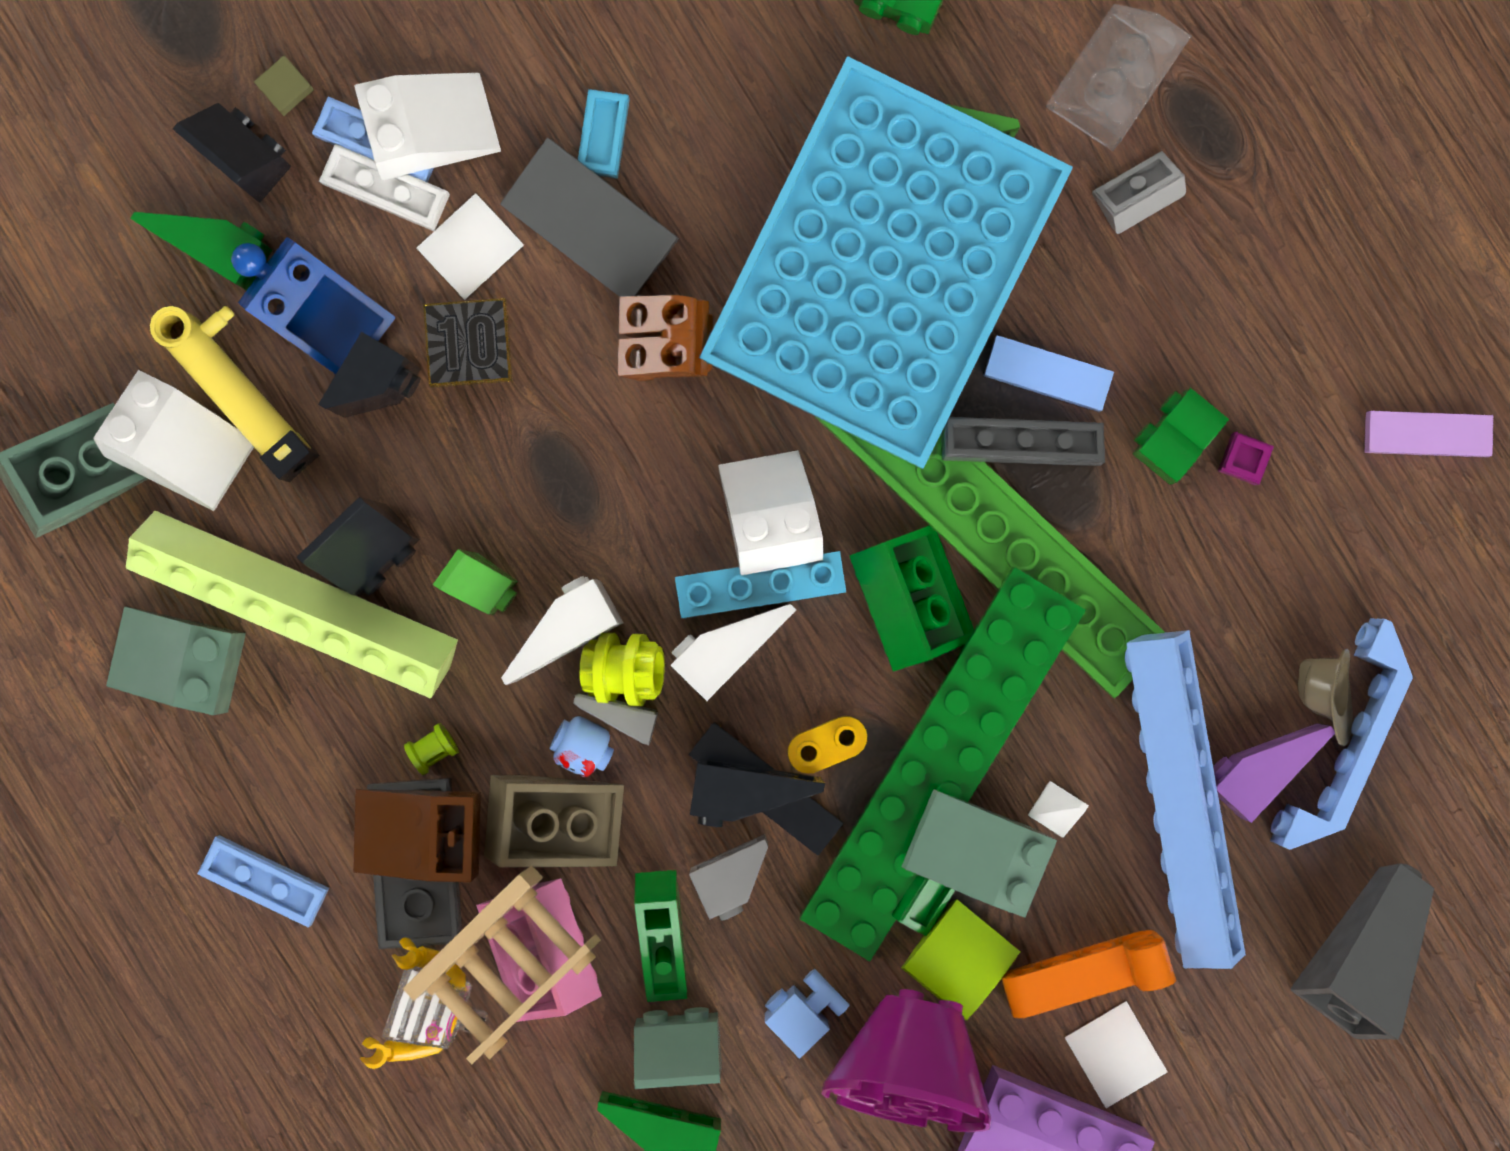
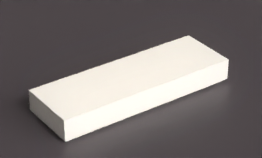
[319,144,450,231]

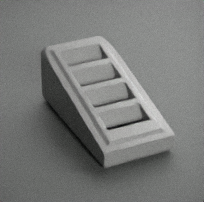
[573,691,658,745]

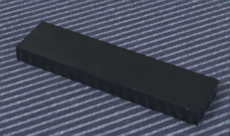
[689,722,843,856]

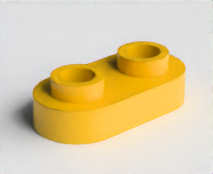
[788,716,867,774]

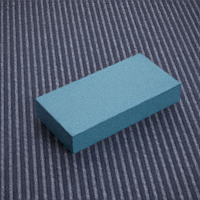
[578,89,630,179]

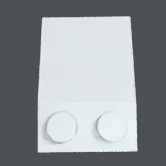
[354,73,501,180]
[93,370,254,511]
[718,450,823,575]
[501,576,623,685]
[671,604,796,701]

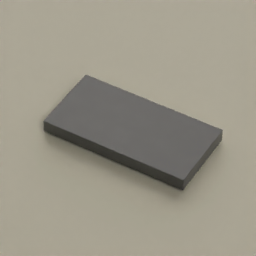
[500,137,680,297]
[367,778,462,949]

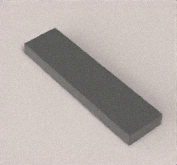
[941,417,1105,466]

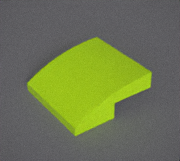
[901,899,1021,1020]

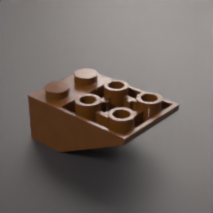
[353,789,481,882]

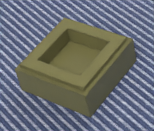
[254,55,314,116]

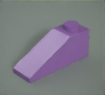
[1213,723,1335,823]

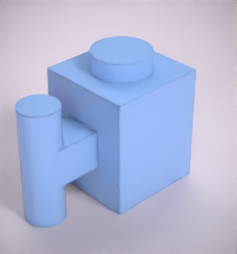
[765,969,849,1059]

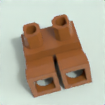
[618,295,713,381]

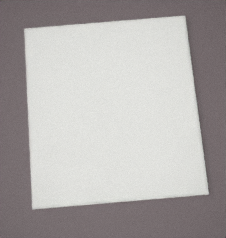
[417,193,524,300]
[1064,1001,1168,1108]

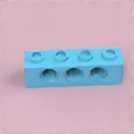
[675,551,846,618]

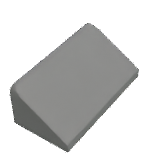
[1092,151,1186,234]

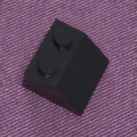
[173,103,292,203]
[318,332,421,418]

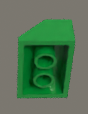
[849,525,974,672]

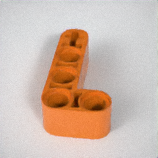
[1001,930,1177,1018]

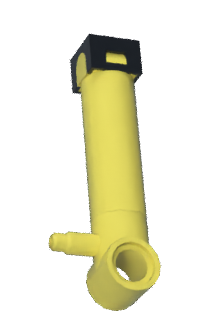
[150,306,320,482]

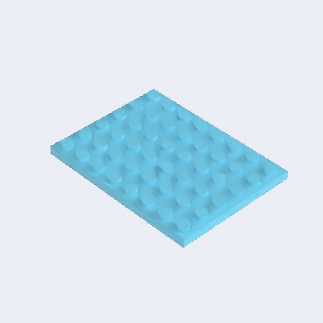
[699,56,1073,469]

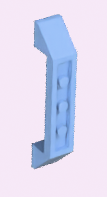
[1270,618,1413,850]

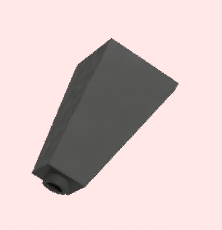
[1290,863,1434,1040]

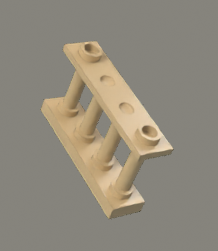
[402,865,601,1064]

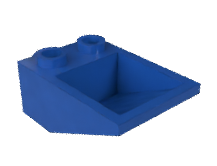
[231,237,396,374]

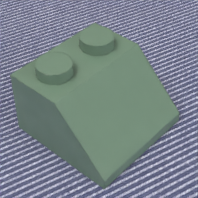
[634,1007,722,1089]

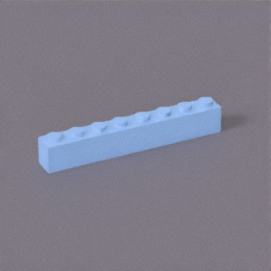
[1125,630,1246,969]

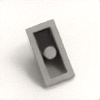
[689,834,768,921]

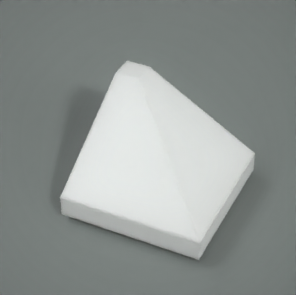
[1028,781,1089,837]

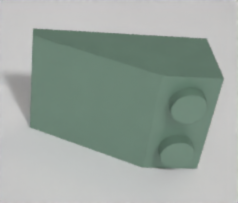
[0,403,148,538]
[106,606,246,715]
[901,789,1057,917]

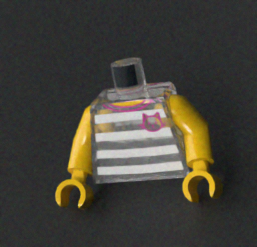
[360,937,488,1069]

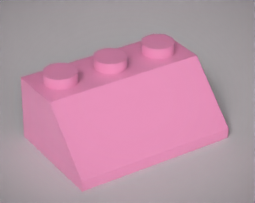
[476,878,602,1022]

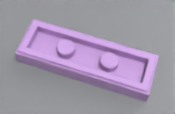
[1365,411,1493,457]

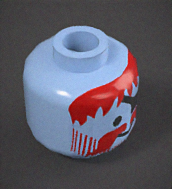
[549,716,614,777]

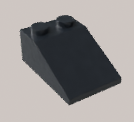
[297,497,420,596]
[690,759,825,827]

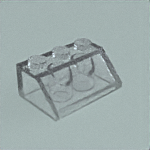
[1046,4,1192,151]

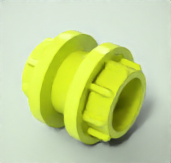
[579,632,665,707]

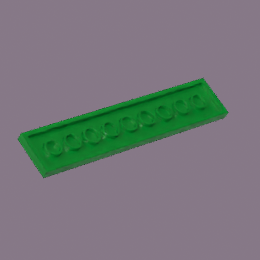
[800,566,1086,961]

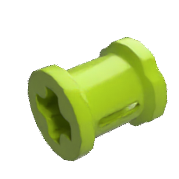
[404,723,459,776]

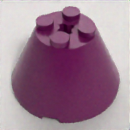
[821,989,991,1132]

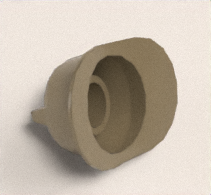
[1298,648,1353,746]

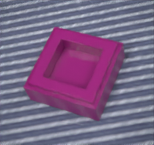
[1218,432,1274,485]

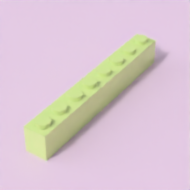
[126,511,458,698]

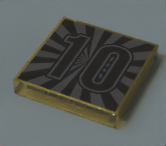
[423,298,512,387]

